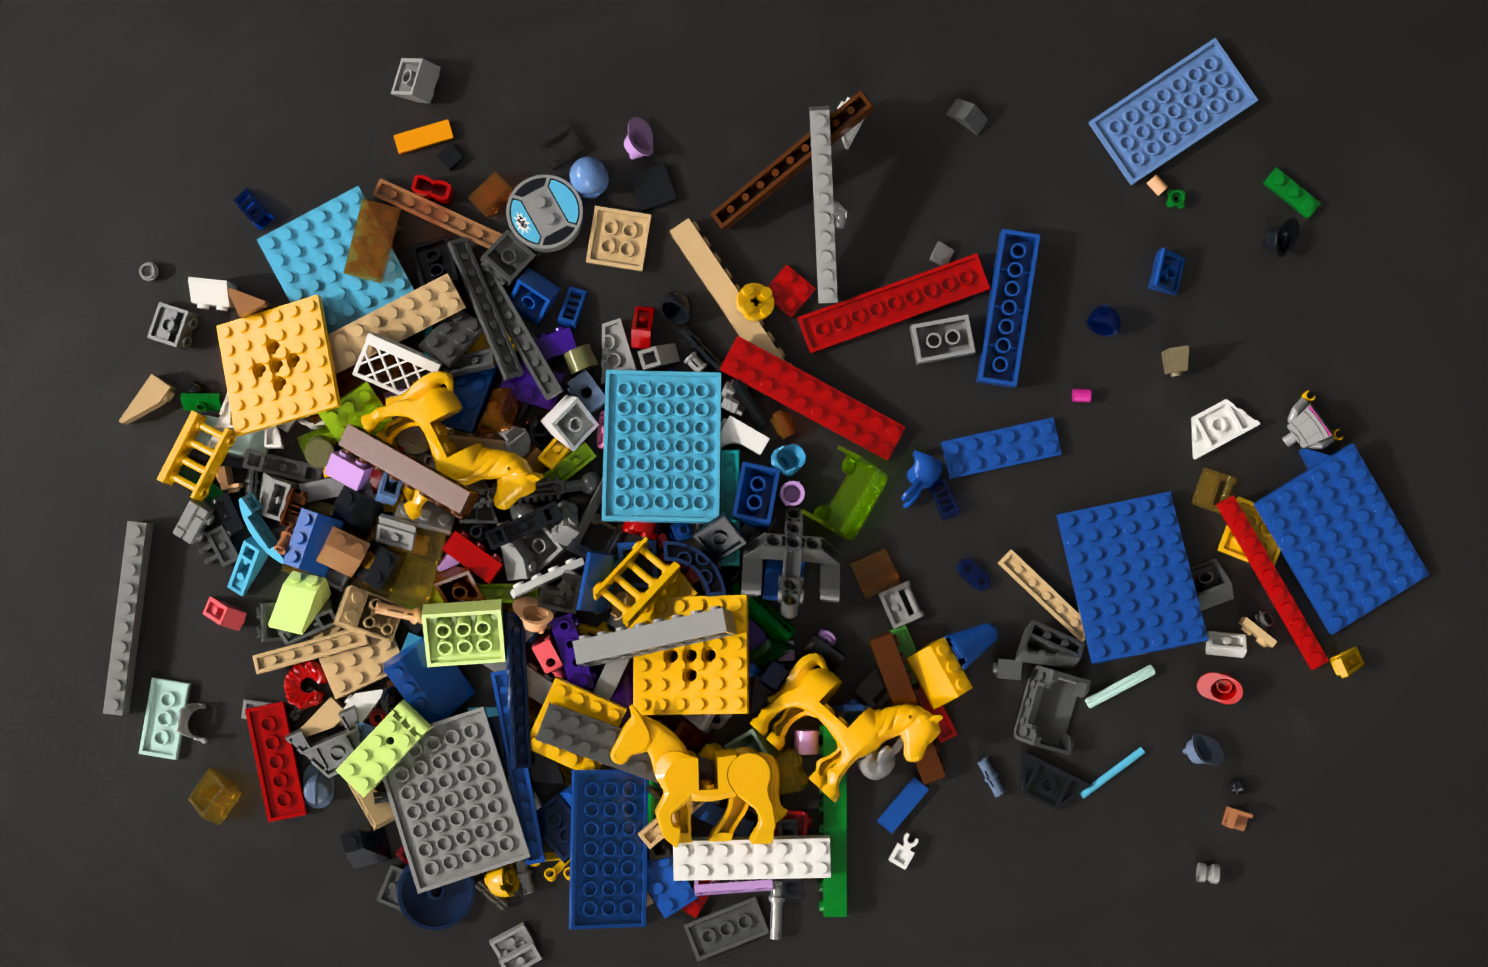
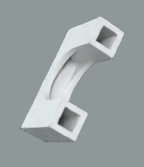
[720,416,770,456]

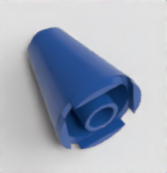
[944,623,998,670]

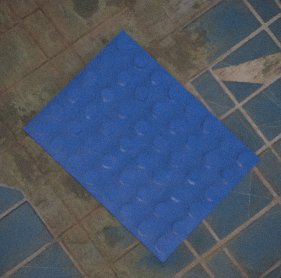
[1253,443,1429,635]
[1056,491,1208,665]

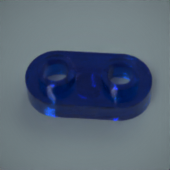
[956,559,991,591]

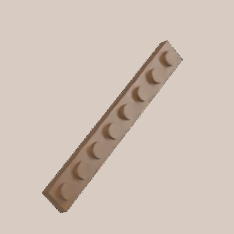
[372,178,502,249]

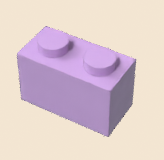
[324,449,373,491]

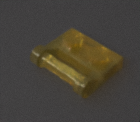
[1191,468,1237,514]

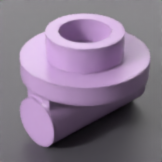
[817,629,837,646]

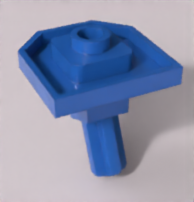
[832,700,873,725]

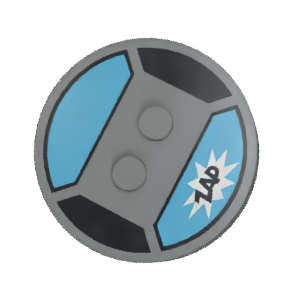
[506,175,584,253]

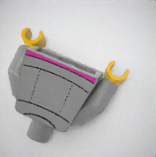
[1282,390,1343,449]

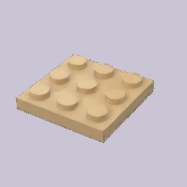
[586,206,652,272]

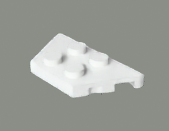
[1191,399,1260,459]

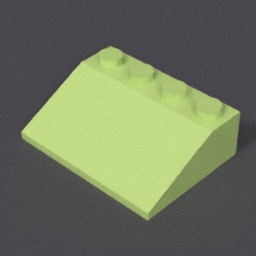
[422,599,506,667]

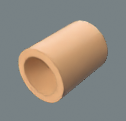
[1147,174,1168,196]

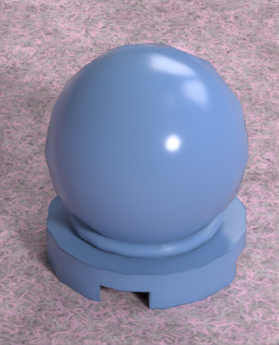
[569,156,609,199]

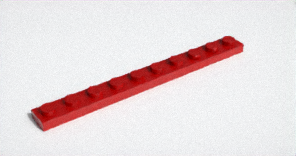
[1215,495,1329,670]

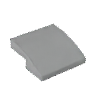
[489,922,542,967]

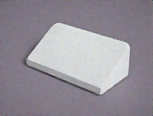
[1206,631,1247,658]

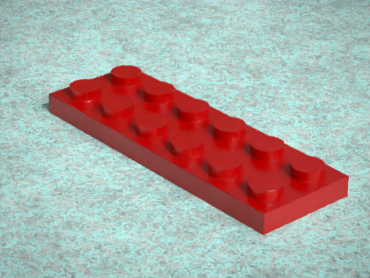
[245,701,308,823]

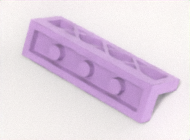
[694,879,773,896]

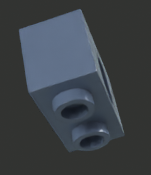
[567,369,605,415]

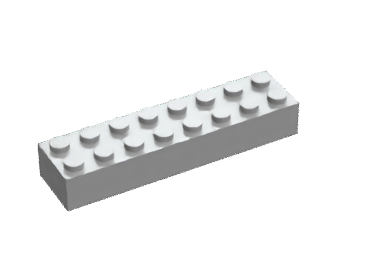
[573,606,737,667]

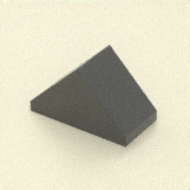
[946,98,988,136]

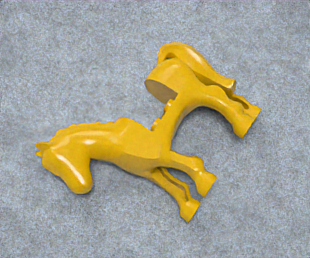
[360,371,544,521]
[750,653,943,803]

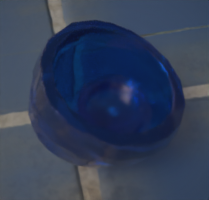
[1086,305,1121,336]

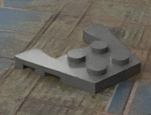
[285,705,361,778]

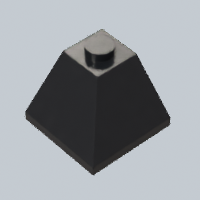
[332,485,384,538]
[340,824,392,869]

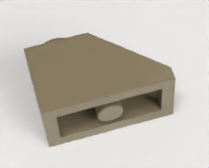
[1161,345,1189,377]

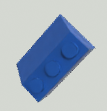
[732,462,780,530]
[283,508,345,577]
[576,550,619,613]

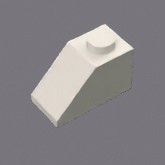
[344,688,386,723]

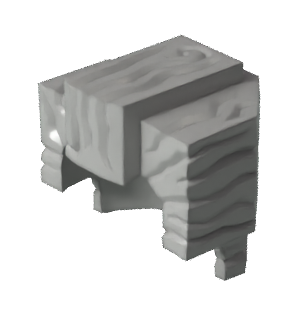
[721,379,748,416]
[497,424,531,457]

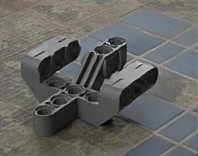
[741,506,840,619]

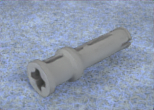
[768,879,786,940]

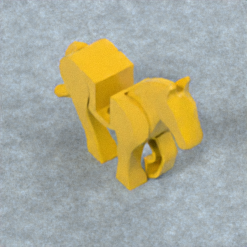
[610,704,787,848]

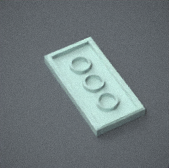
[190,415,269,458]
[139,677,192,760]

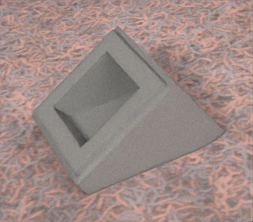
[929,241,954,266]

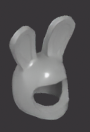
[856,735,904,780]

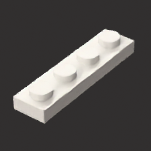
[510,557,585,600]

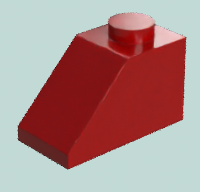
[631,306,654,349]

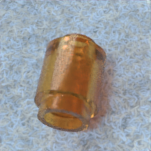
[770,410,796,440]

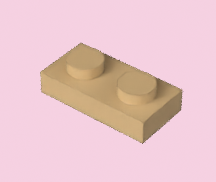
[1238,617,1277,648]

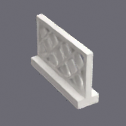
[352,331,442,395]

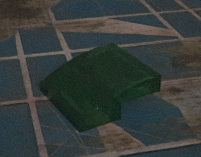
[749,639,795,670]

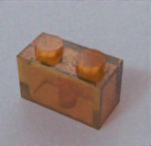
[468,171,513,217]

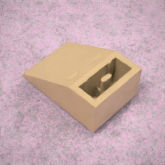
[332,585,405,642]

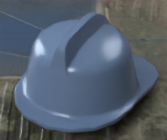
[1182,733,1224,766]
[303,764,334,808]

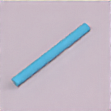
[1079,747,1145,799]

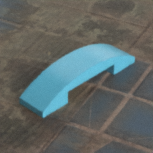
[239,492,286,564]

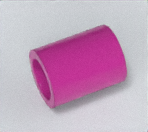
[1072,389,1091,402]

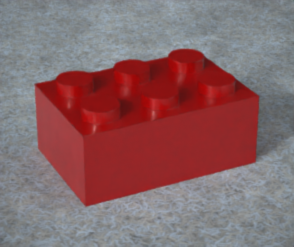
[442,530,505,584]

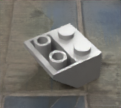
[257,472,299,522]

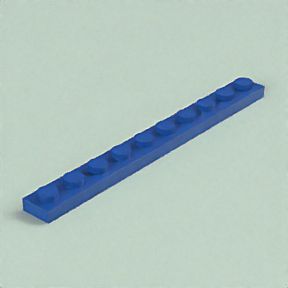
[491,670,546,865]

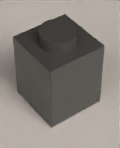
[992,658,1022,680]

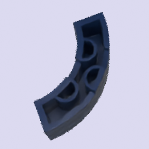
[663,541,729,597]

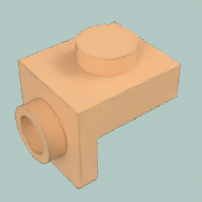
[216,466,246,493]

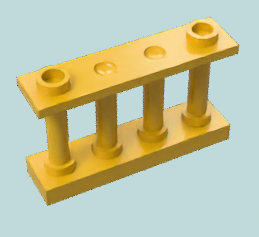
[157,411,236,502]
[593,537,680,628]

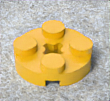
[736,283,774,322]

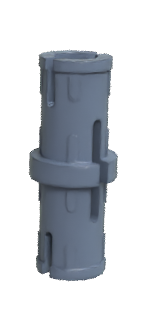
[977,757,1006,797]

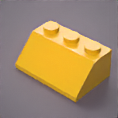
[905,637,973,709]

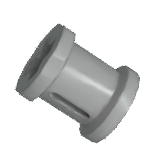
[683,351,708,372]

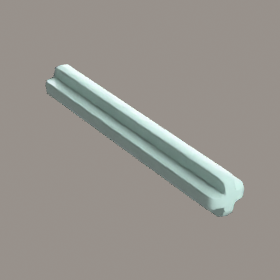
[1085,665,1156,708]

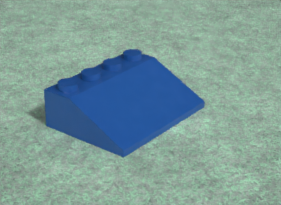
[384,637,476,724]

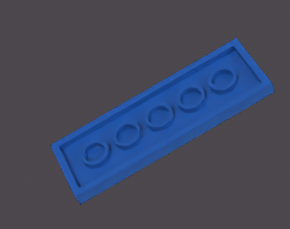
[941,417,1062,479]

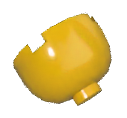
[484,862,520,897]

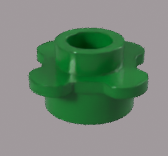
[1166,189,1186,209]

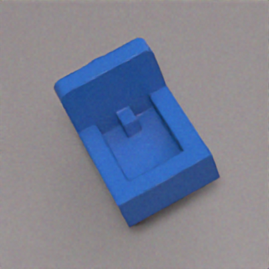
[666,523,694,543]

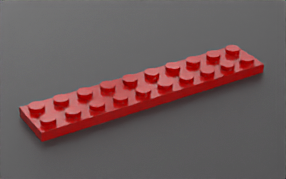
[797,253,990,354]
[719,336,906,461]

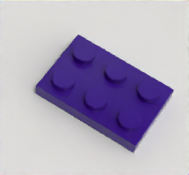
[498,361,564,410]

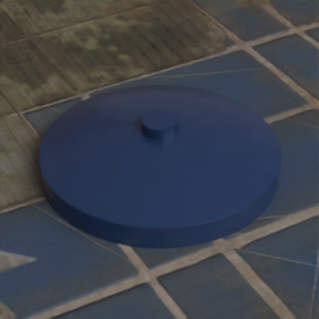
[397,863,475,930]

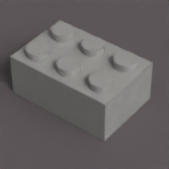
[910,314,975,365]

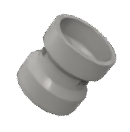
[1196,862,1220,884]

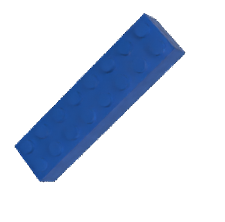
[976,229,1040,388]

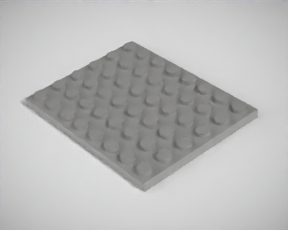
[383,706,531,894]

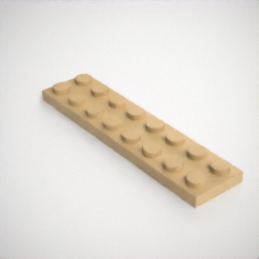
[328,273,466,374]

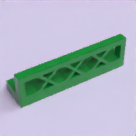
[728,578,796,647]

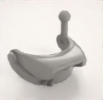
[176,703,208,744]

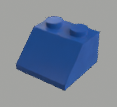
[510,268,561,326]

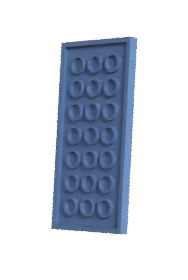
[1088,38,1258,185]

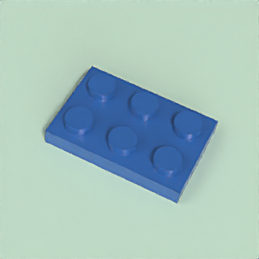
[647,850,699,919]

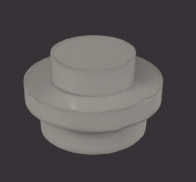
[139,262,159,281]

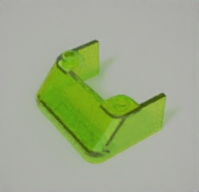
[801,445,887,540]

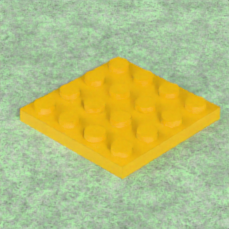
[530,676,627,770]

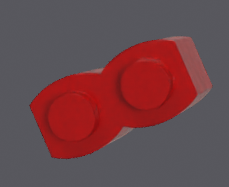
[411,175,455,204]

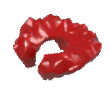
[283,660,328,710]

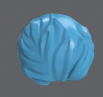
[771,444,807,476]

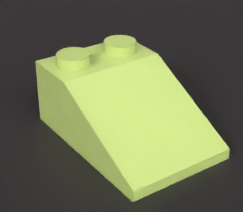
[268,571,331,635]

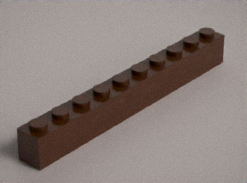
[711,90,876,231]

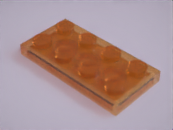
[343,199,401,284]

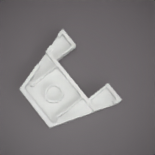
[207,392,284,449]

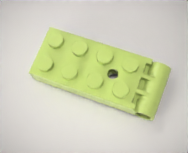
[335,699,432,798]

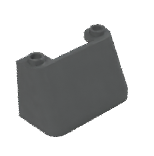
[1014,665,1091,755]

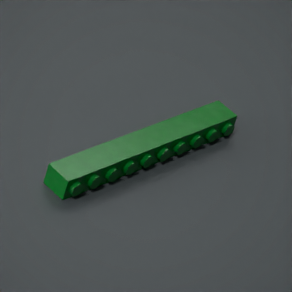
[819,724,847,917]

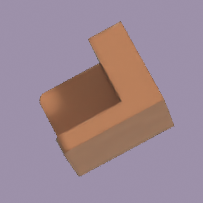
[1221,806,1253,831]

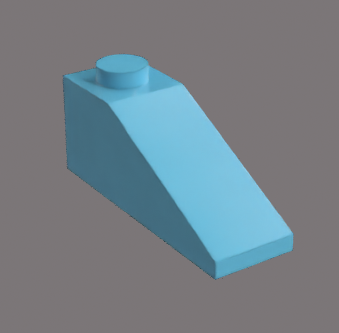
[227,536,269,597]

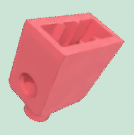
[532,632,566,678]

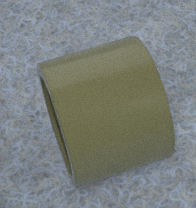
[563,344,598,376]
[305,435,336,468]

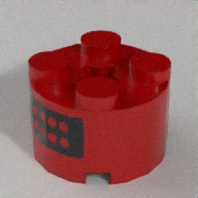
[622,522,663,540]

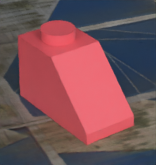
[203,596,247,631]

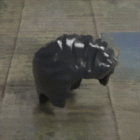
[525,414,554,448]

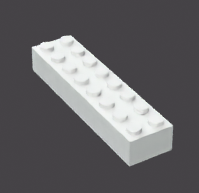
[673,835,831,881]

